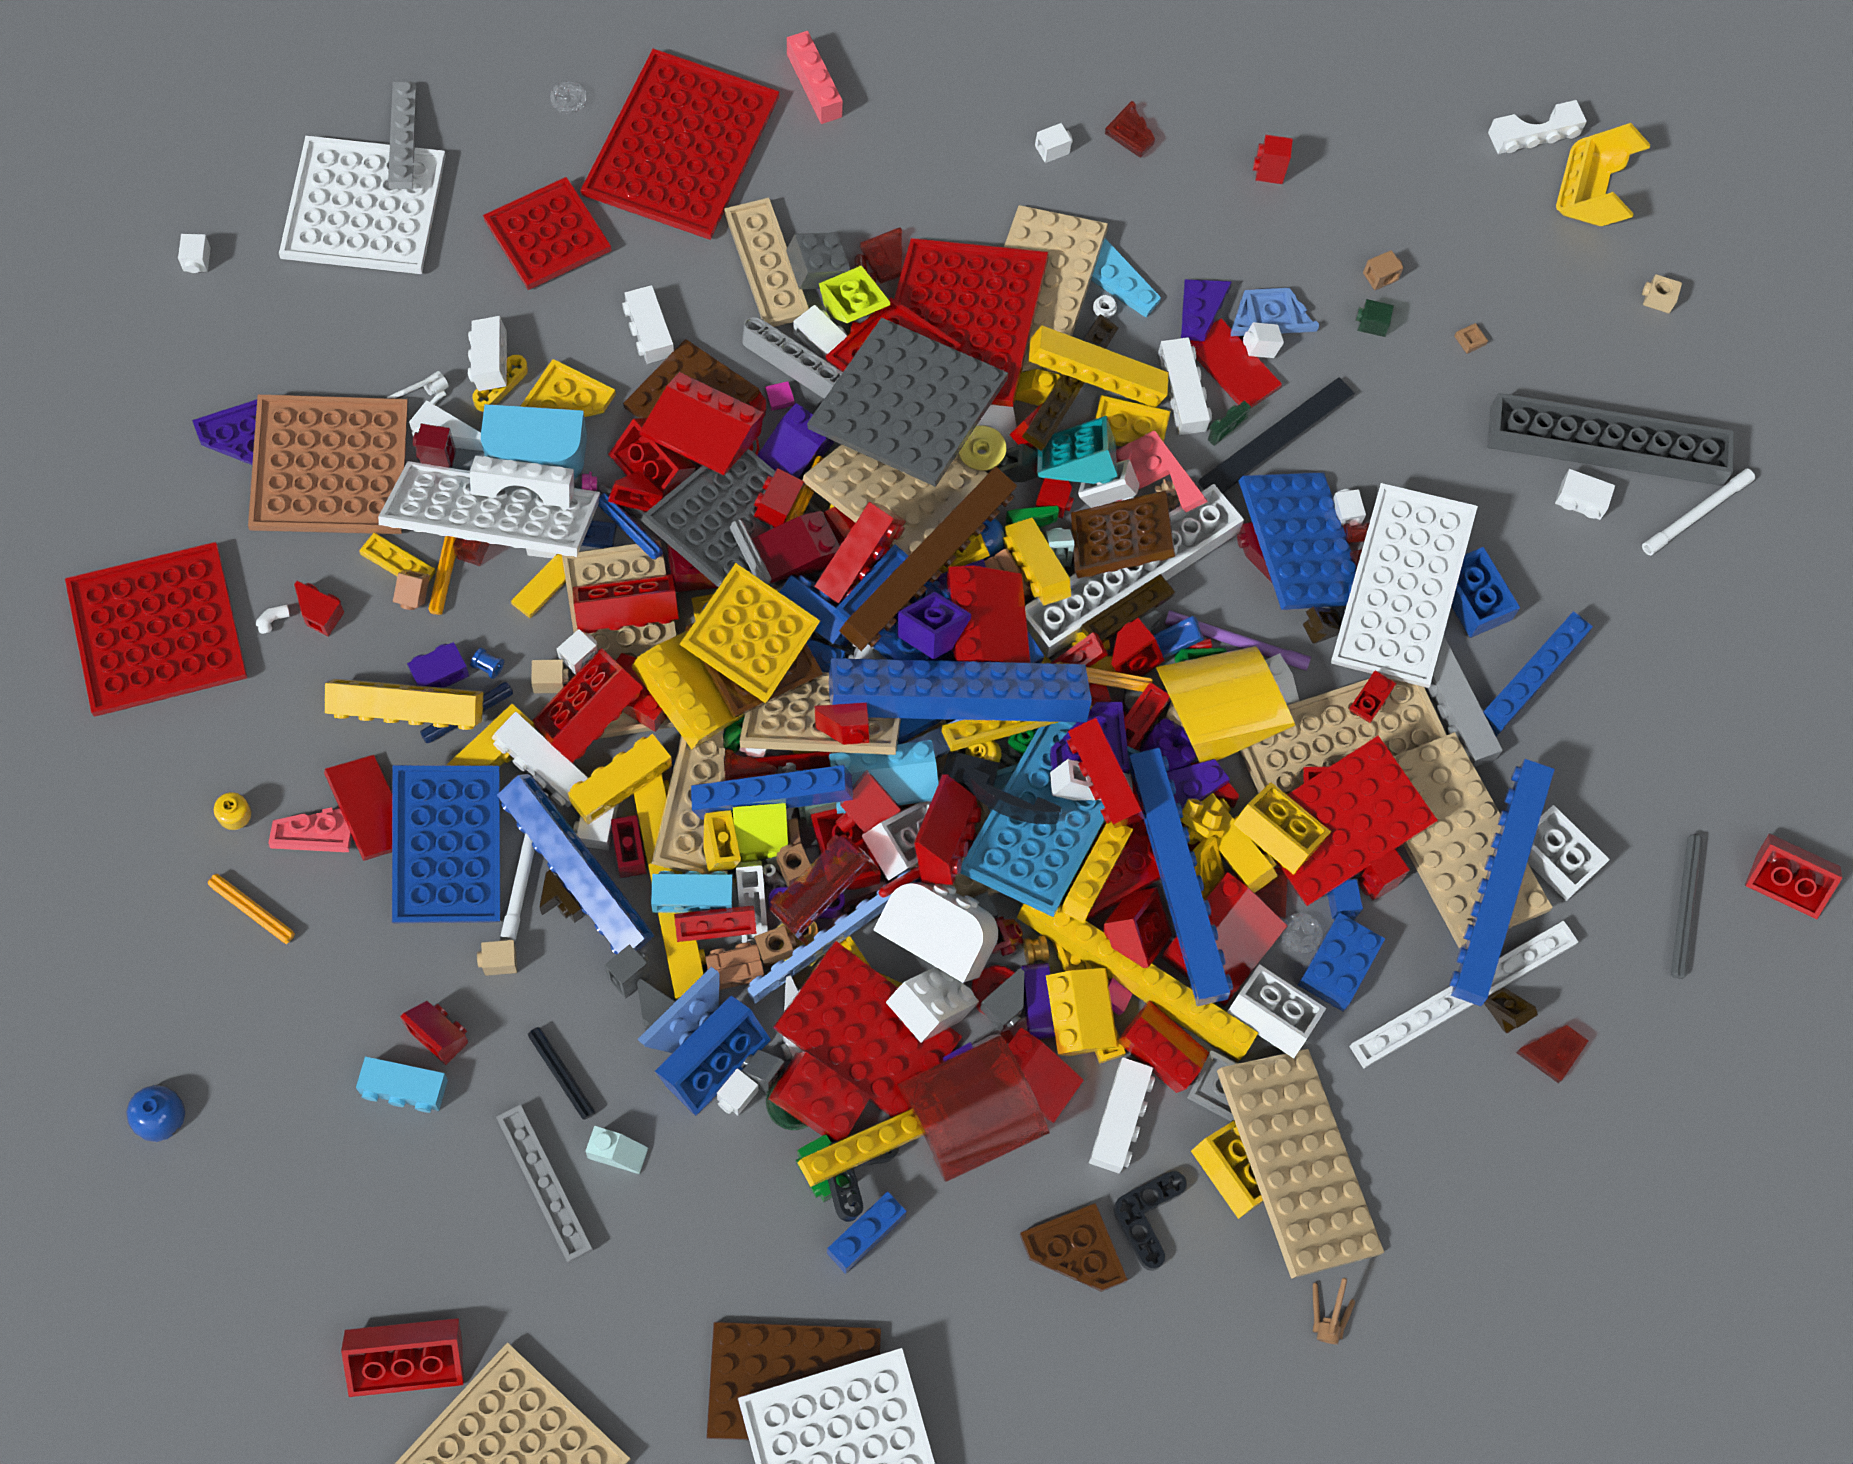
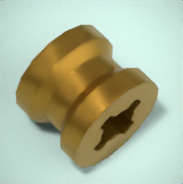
[1023,935,1049,964]

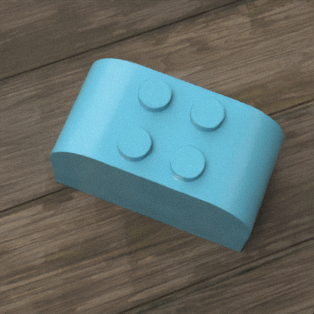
[481,404,587,480]

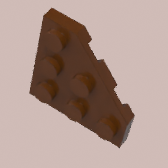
[1019,1203,1128,1292]

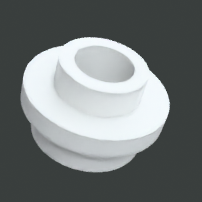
[1093,295,1117,318]

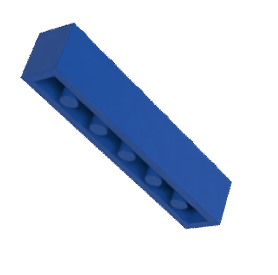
[1483,611,1593,737]
[691,765,853,820]

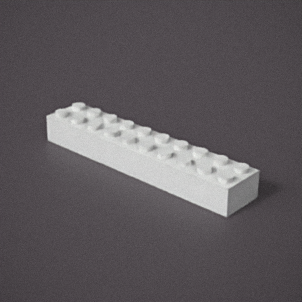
[1025,484,1244,658]

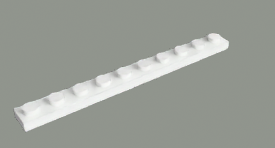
[1349,921,1578,1069]

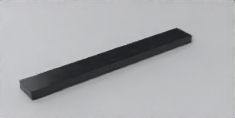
[1198,377,1355,494]

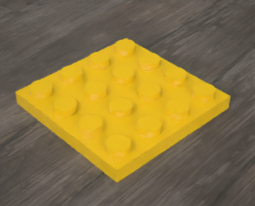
[679,563,820,703]

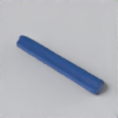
[598,493,663,560]

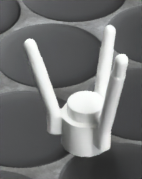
[387,371,449,405]

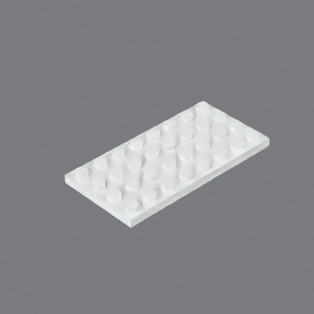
[378,461,600,557]
[1331,483,1478,688]

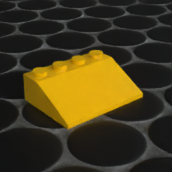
[632,631,745,750]

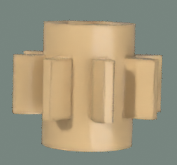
[1155,479,1180,510]

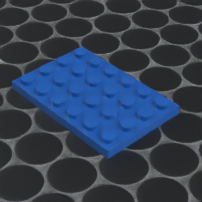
[1239,473,1357,610]
[392,765,500,924]

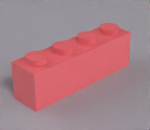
[787,31,843,124]

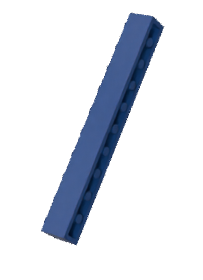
[1129,748,1233,1006]
[1449,759,1555,1007]

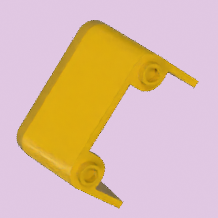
[1556,123,1650,226]

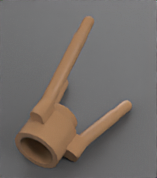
[1312,1278,1355,1345]

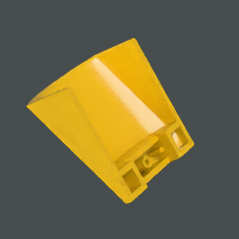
[1156,646,1295,763]

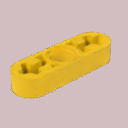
[472,355,528,412]

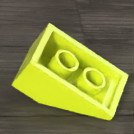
[819,266,890,323]
[733,803,788,862]

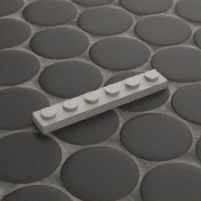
[388,82,417,189]
[496,1104,593,1264]

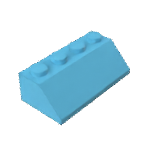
[829,740,939,814]

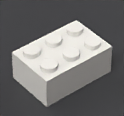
[1527,805,1610,901]
[1227,964,1326,1058]
[886,967,979,1042]

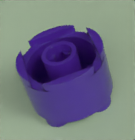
[1139,719,1197,772]

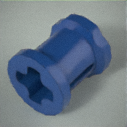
[470,647,504,679]

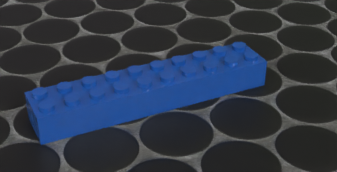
[828,658,1092,722]

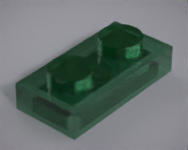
[1208,400,1251,446]

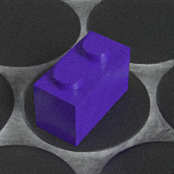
[407,642,470,688]

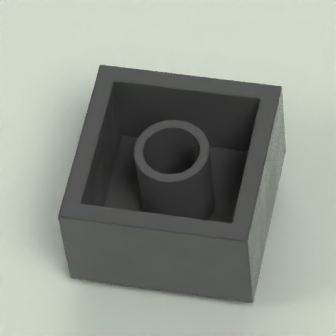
[786,232,850,290]

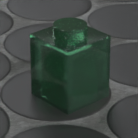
[1355,299,1394,337]

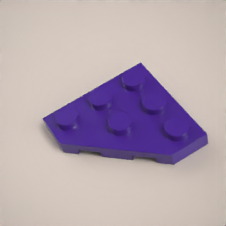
[192,400,257,465]
[1050,702,1130,774]

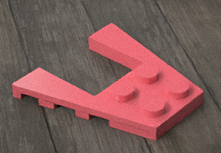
[1115,430,1208,512]

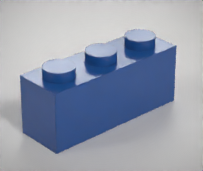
[827,1191,907,1274]

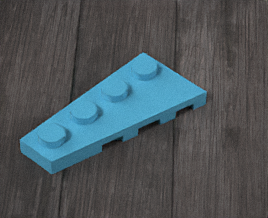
[1091,239,1161,318]

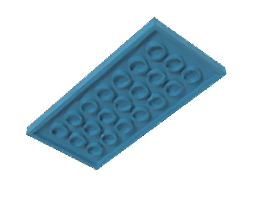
[960,722,1140,917]

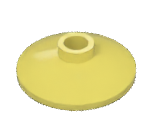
[959,426,1006,471]

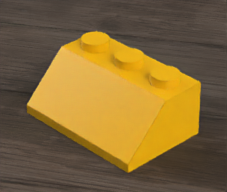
[1233,782,1331,875]
[1046,968,1118,1057]
[1191,1120,1264,1219]

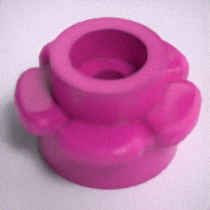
[582,471,597,491]

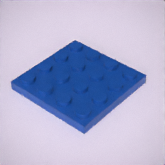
[833,544,948,660]

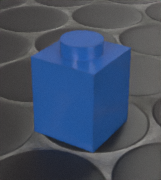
[1327,879,1363,920]

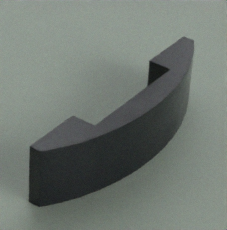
[962,765,1062,824]

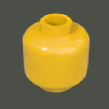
[965,740,1001,762]
[213,792,252,830]

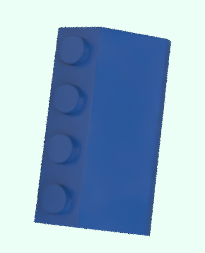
[655,996,771,1116]

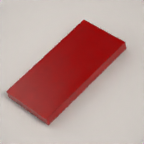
[1190,318,1282,412]
[324,755,392,861]

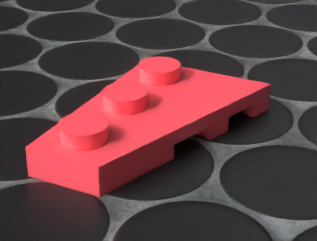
[268,807,352,852]

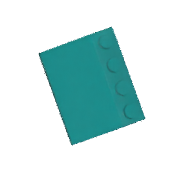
[1037,416,1118,484]

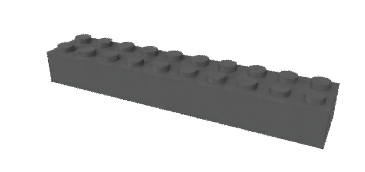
[1487,393,1734,486]

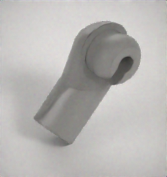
[763,864,787,890]

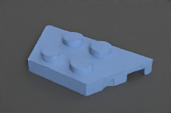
[1230,288,1319,336]
[637,967,720,1053]

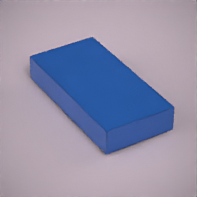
[1153,616,1204,659]

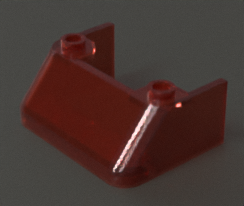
[770,834,879,945]

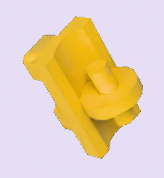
[1180,799,1225,845]

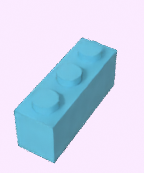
[651,871,733,913]
[356,1056,448,1113]

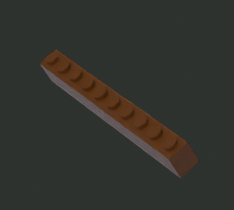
[839,466,1017,652]

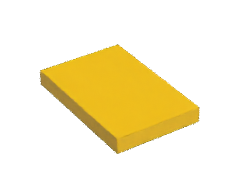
[1095,395,1171,447]

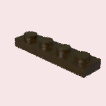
[1081,574,1176,643]

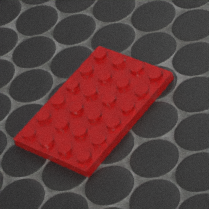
[1274,735,1438,907]
[773,941,962,1118]

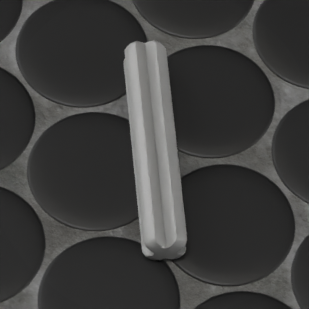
[730,520,771,584]

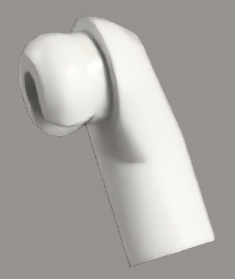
[256,605,290,634]

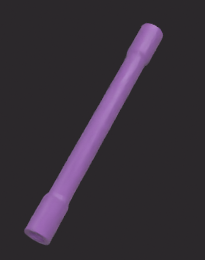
[1165,610,1311,671]

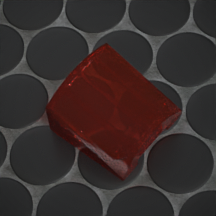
[897,1035,1050,1182]

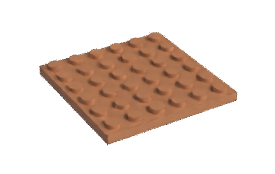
[248,394,408,534]

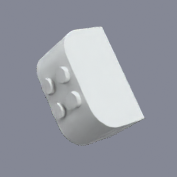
[874,882,998,982]

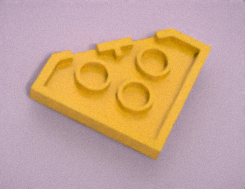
[520,359,616,417]

